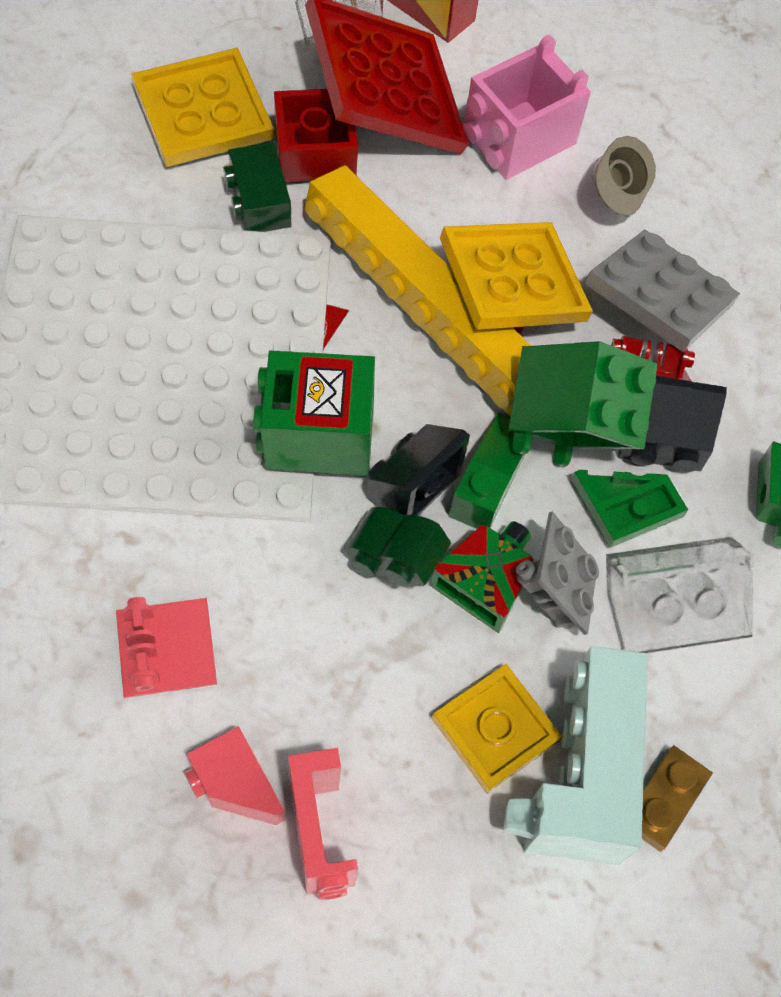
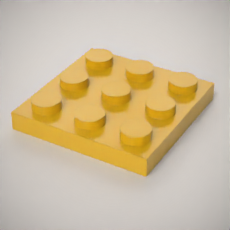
[131,47,274,167]
[440,222,593,330]

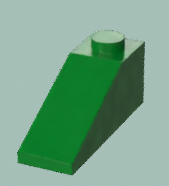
[449,413,533,529]

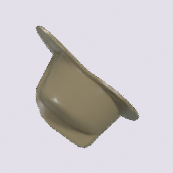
[593,136,656,216]

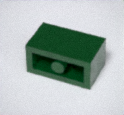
[223,142,291,232]

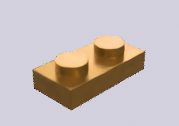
[641,745,713,852]

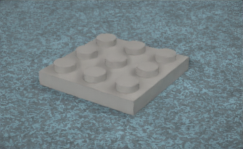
[584,229,740,352]

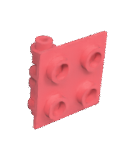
[116,597,217,698]

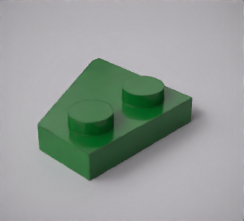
[571,469,688,548]

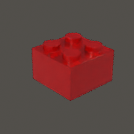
[274,89,358,182]

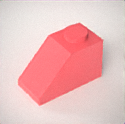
[184,726,285,825]

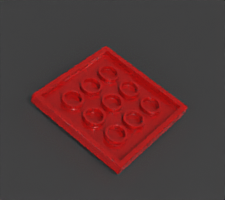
[305,0,469,154]

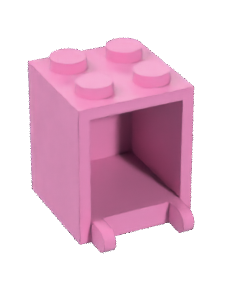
[463,35,591,180]

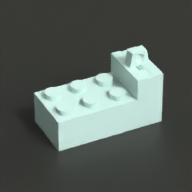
[504,646,648,865]

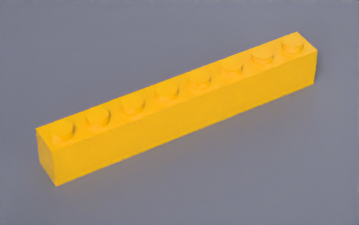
[304,165,531,417]

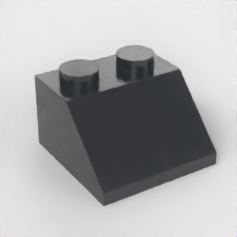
[619,376,727,472]
[366,424,470,516]

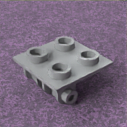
[516,511,599,635]

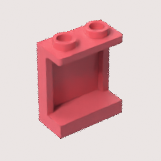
[288,748,358,900]

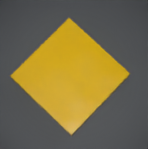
[431,664,563,794]

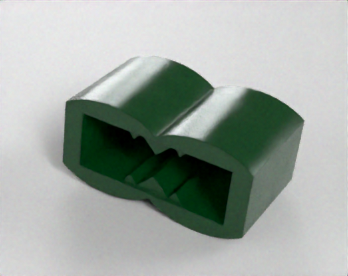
[344,507,451,587]

